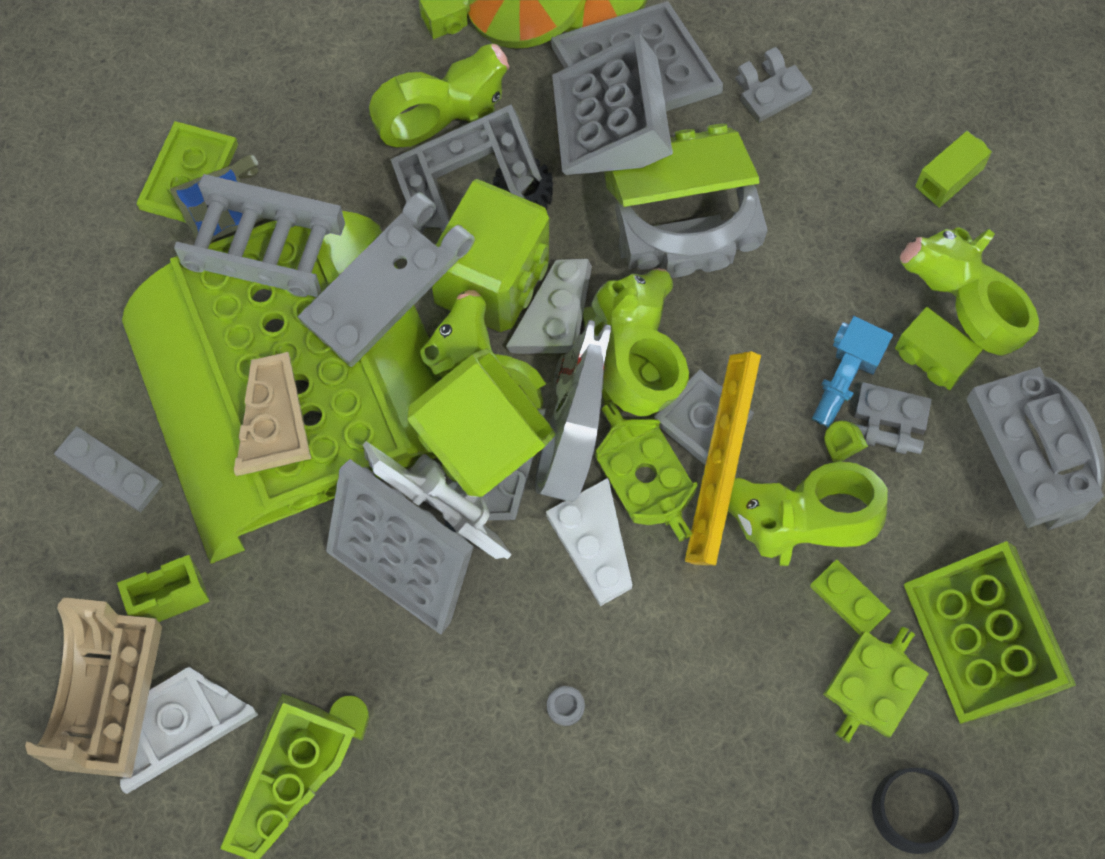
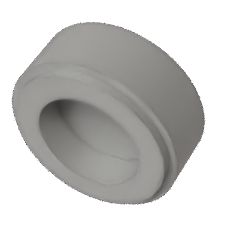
[547,686,585,726]

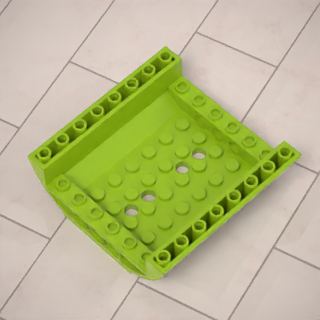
[122,211,442,564]

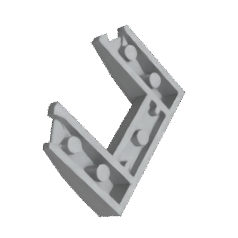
[390,104,542,233]

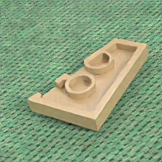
[234,352,311,476]

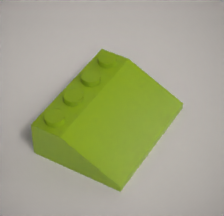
[604,124,759,207]
[903,541,1076,724]

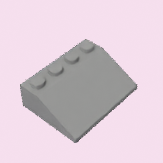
[552,33,673,175]

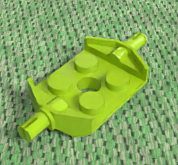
[595,402,698,542]

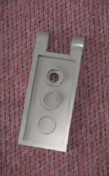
[298,192,475,367]

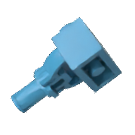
[811,316,893,428]

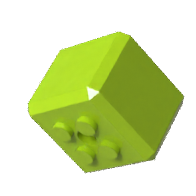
[432,179,549,332]
[407,348,556,497]

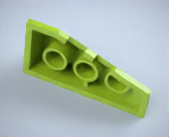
[220,693,356,859]

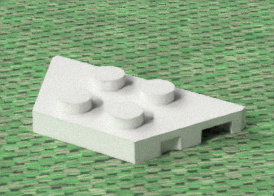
[120,667,258,794]

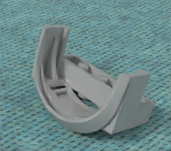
[966,367,1105,530]

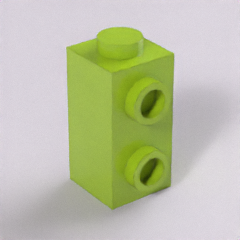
[915,131,992,208]

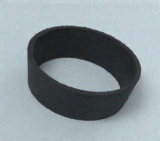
[872,768,959,854]

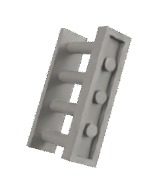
[174,174,345,297]

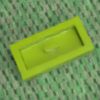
[810,559,891,635]

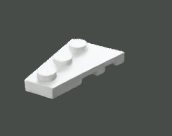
[506,259,592,354]
[546,478,632,606]

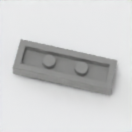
[54,426,163,513]

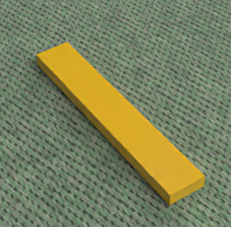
[685,351,761,566]

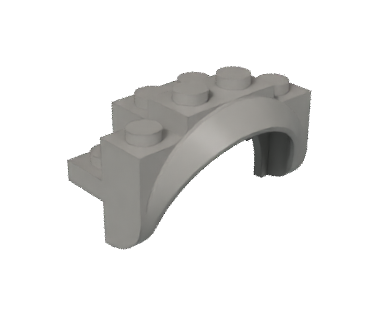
[614,185,768,278]

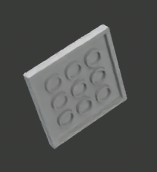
[551,1,723,111]
[326,459,474,635]

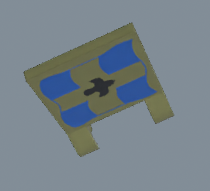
[170,155,274,244]

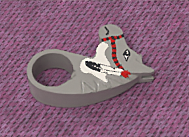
[535,320,611,502]

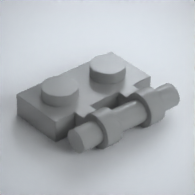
[854,382,932,454]

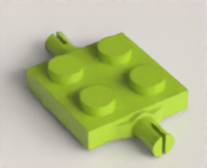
[823,627,929,743]

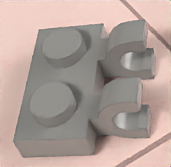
[735,47,813,123]

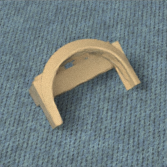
[25,597,162,778]

